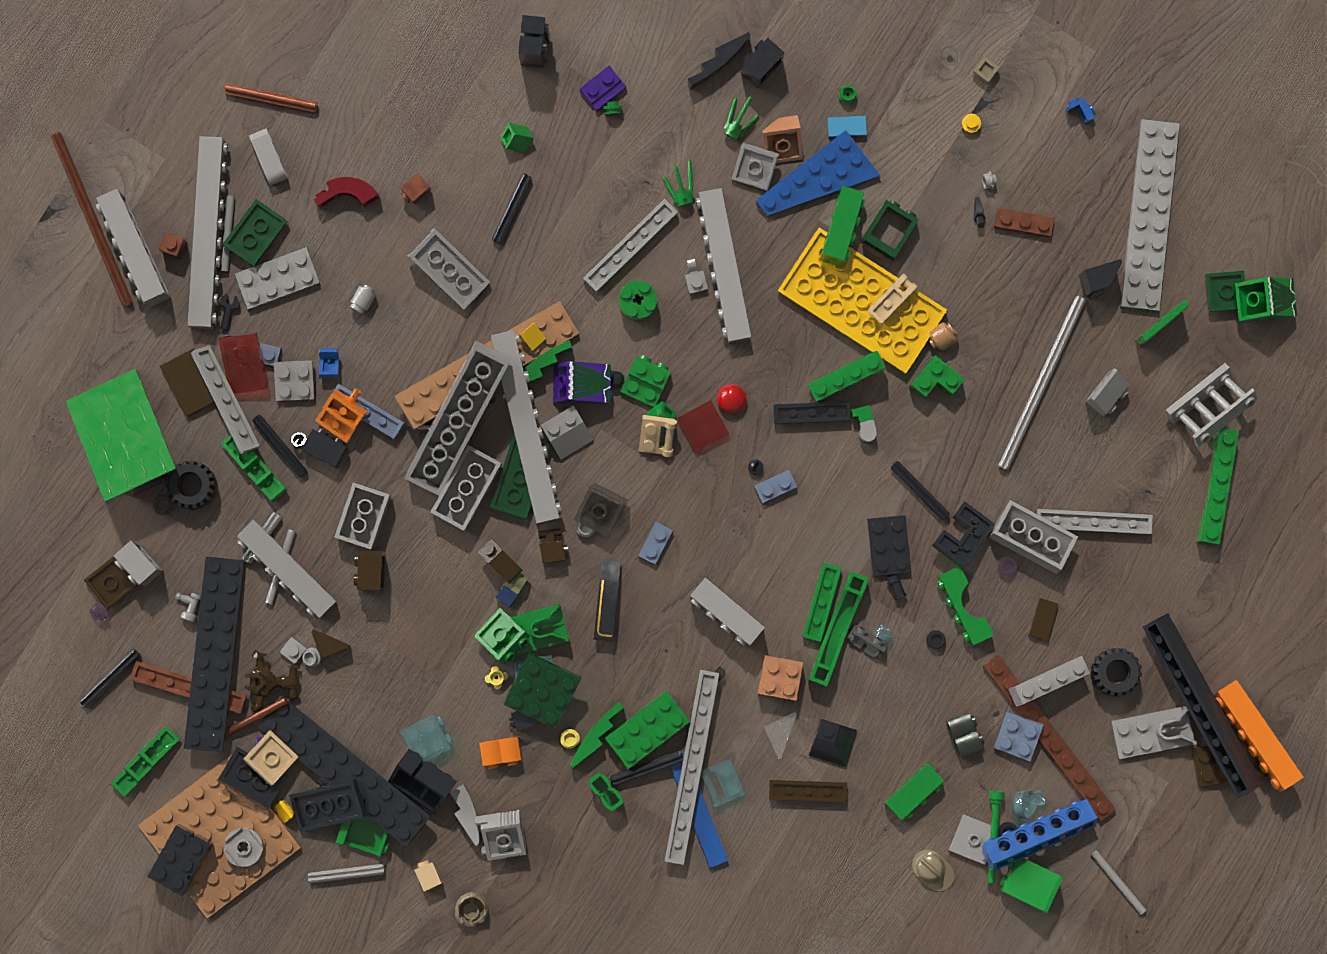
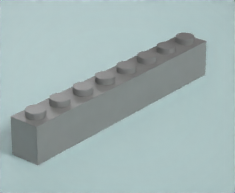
[696,188,751,344]

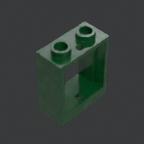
[861,200,919,261]

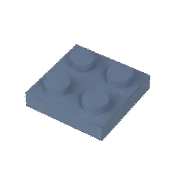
[994,711,1044,761]

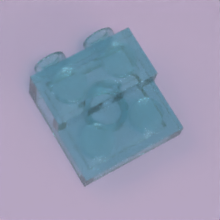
[400,714,453,762]

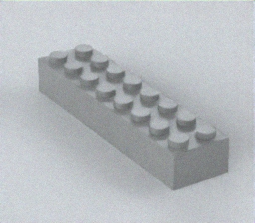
[405,341,510,496]

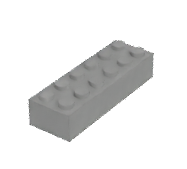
[96,189,171,307]

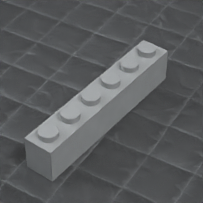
[237,520,336,618]

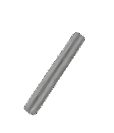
[308,864,385,883]

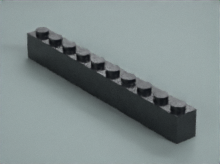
[1143,613,1263,799]

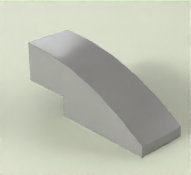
[450,784,480,846]

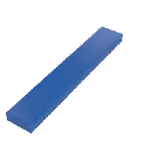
[671,752,728,868]

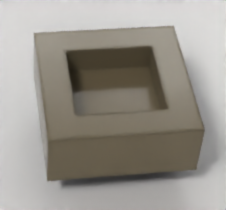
[972,56,1000,84]

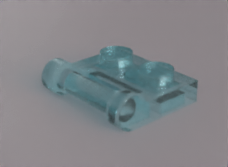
[700,759,745,808]

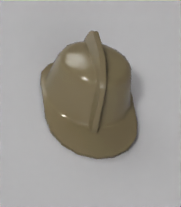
[912,849,955,891]

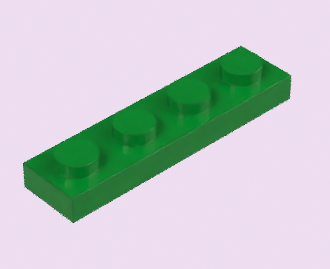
[802,563,841,642]

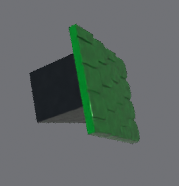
[66,369,177,502]

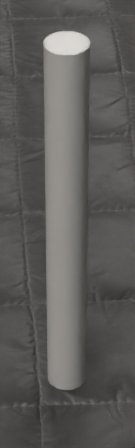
[220,195,235,272]
[265,529,296,605]
[1091,850,1146,915]

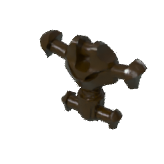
[245,650,300,713]

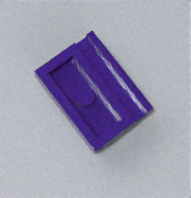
[580,66,626,111]

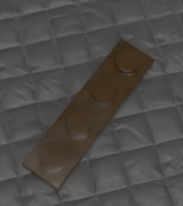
[769,780,847,802]

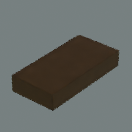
[1028,598,1058,640]

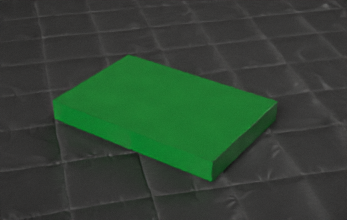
[1135,300,1190,346]

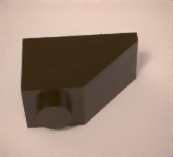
[478,539,523,584]

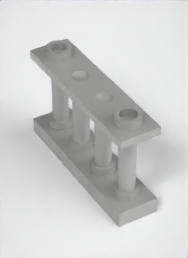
[1166,363,1258,448]

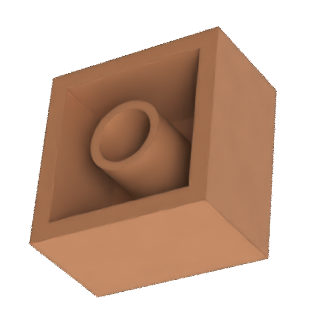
[757,655,803,701]

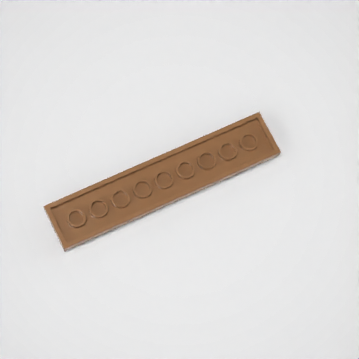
[394,301,579,430]

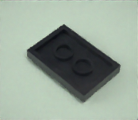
[867,515,911,576]
[217,747,287,811]

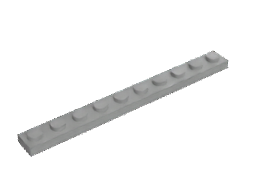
[665,670,719,865]

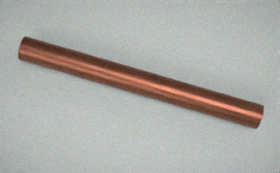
[225,697,288,738]

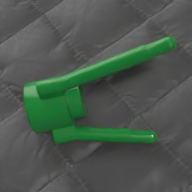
[723,96,759,141]
[663,160,694,207]

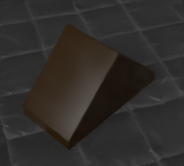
[311,629,350,658]

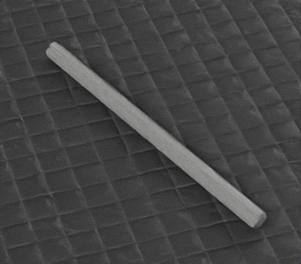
[998,296,1085,470]

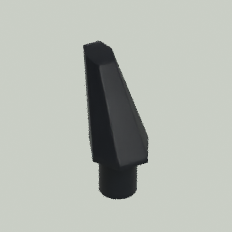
[973,197,986,228]

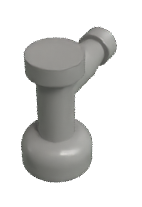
[175,592,201,623]

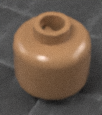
[929,322,958,351]

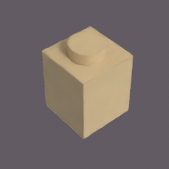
[415,860,443,891]

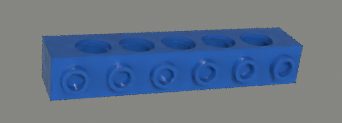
[982,799,1098,872]

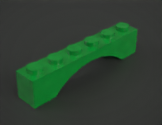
[1196,428,1239,546]
[808,571,869,687]

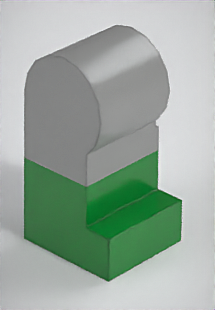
[851,405,877,443]

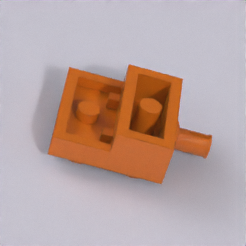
[315,388,368,443]

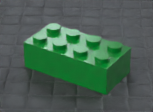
[605,691,690,769]

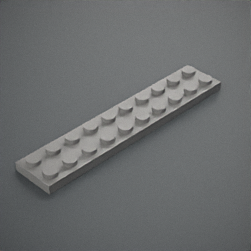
[1120,119,1180,312]

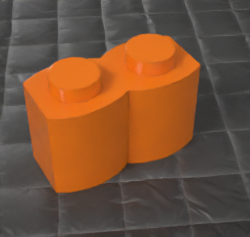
[479,736,522,769]

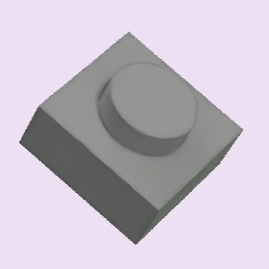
[280,637,307,664]

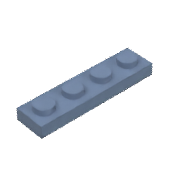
[333,384,404,440]

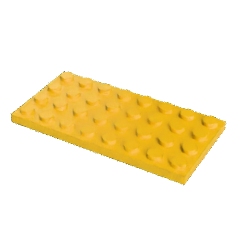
[777,227,947,374]

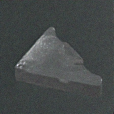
[764,712,797,759]

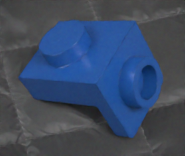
[1065,97,1095,125]
[319,348,340,379]

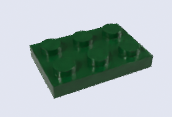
[222,199,287,267]

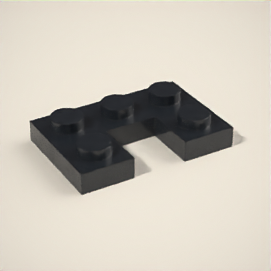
[932,501,995,569]

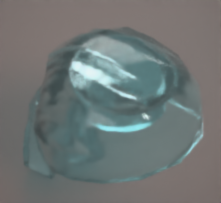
[1011,790,1047,820]

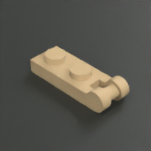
[867,274,918,325]

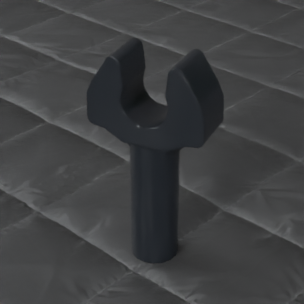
[220,294,240,330]

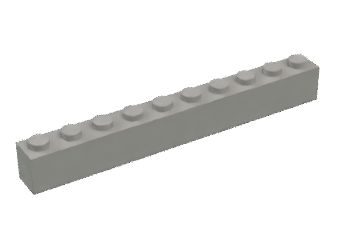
[188,136,228,329]
[491,330,562,523]

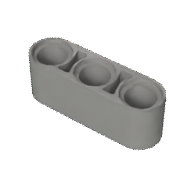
[249,128,288,186]

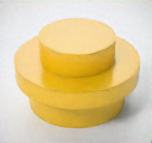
[962,114,981,133]

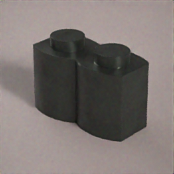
[946,713,985,758]

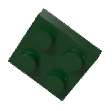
[1205,271,1245,312]

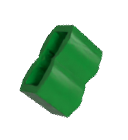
[588,772,624,811]

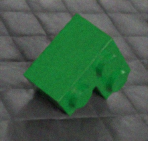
[909,355,965,399]

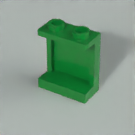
[336,816,390,857]

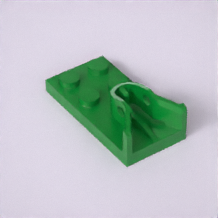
[494,604,570,661]

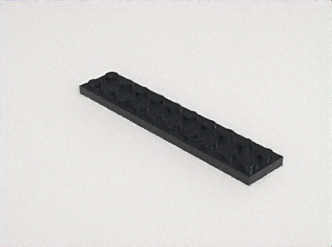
[184,557,245,752]
[258,696,431,847]

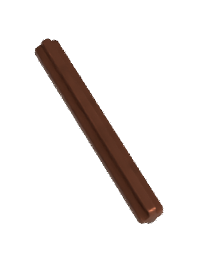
[224,83,318,113]

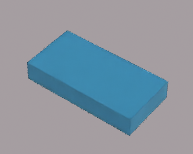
[827,116,867,138]

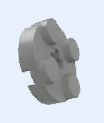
[224,827,264,867]

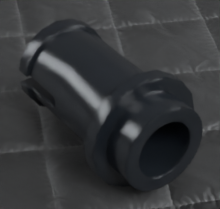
[887,574,907,600]

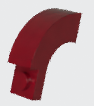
[314,177,380,209]

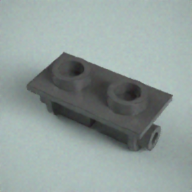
[847,625,888,659]

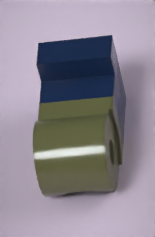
[496,572,529,607]

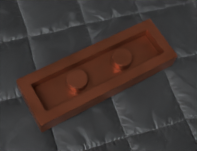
[994,208,1054,237]

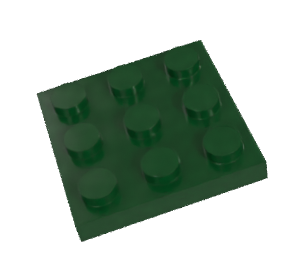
[503,652,582,729]

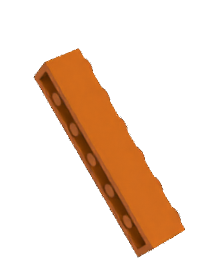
[1214,680,1304,793]

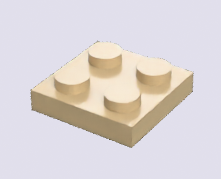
[243,731,298,786]

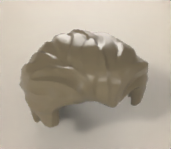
[455,892,488,928]

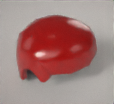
[716,384,747,413]

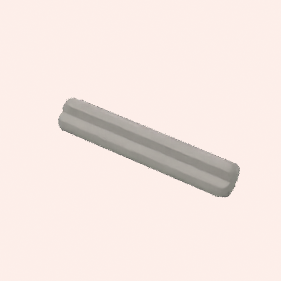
[242,512,282,563]

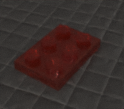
[218,332,268,394]

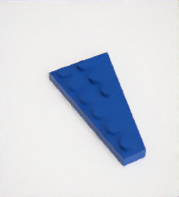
[755,130,880,215]

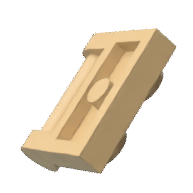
[639,415,677,457]

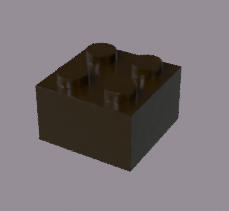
[354,550,385,591]

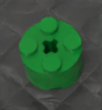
[619,280,657,322]

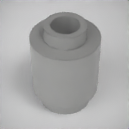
[350,285,376,314]

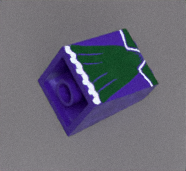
[553,361,613,404]

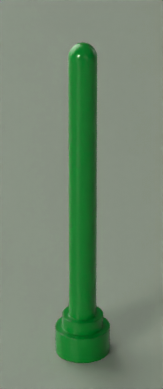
[988,791,1005,885]

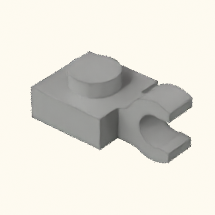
[685,259,708,294]

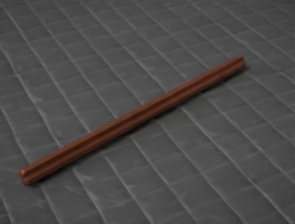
[51,132,133,307]

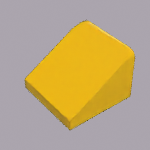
[519,323,546,351]
[273,800,295,823]

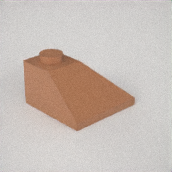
[762,115,803,163]

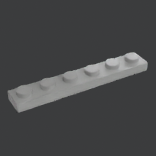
[583,199,678,293]
[191,345,260,454]
[1036,509,1153,534]

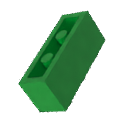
[884,763,944,820]

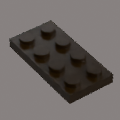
[1192,740,1269,787]

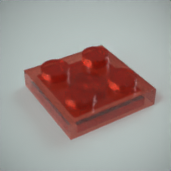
[677,400,729,452]

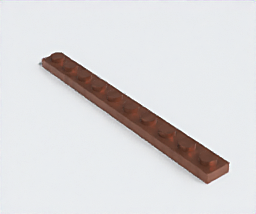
[983,655,1116,821]

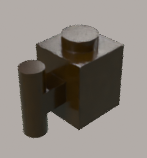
[538,528,569,564]

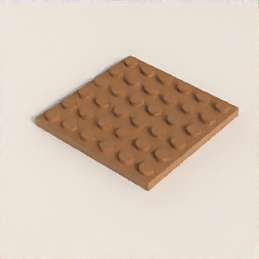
[138,755,301,919]

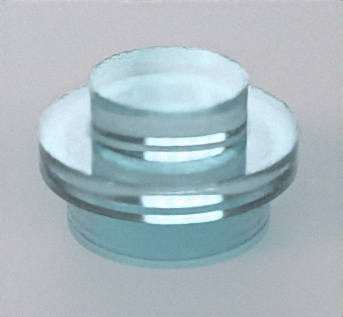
[874,625,893,641]

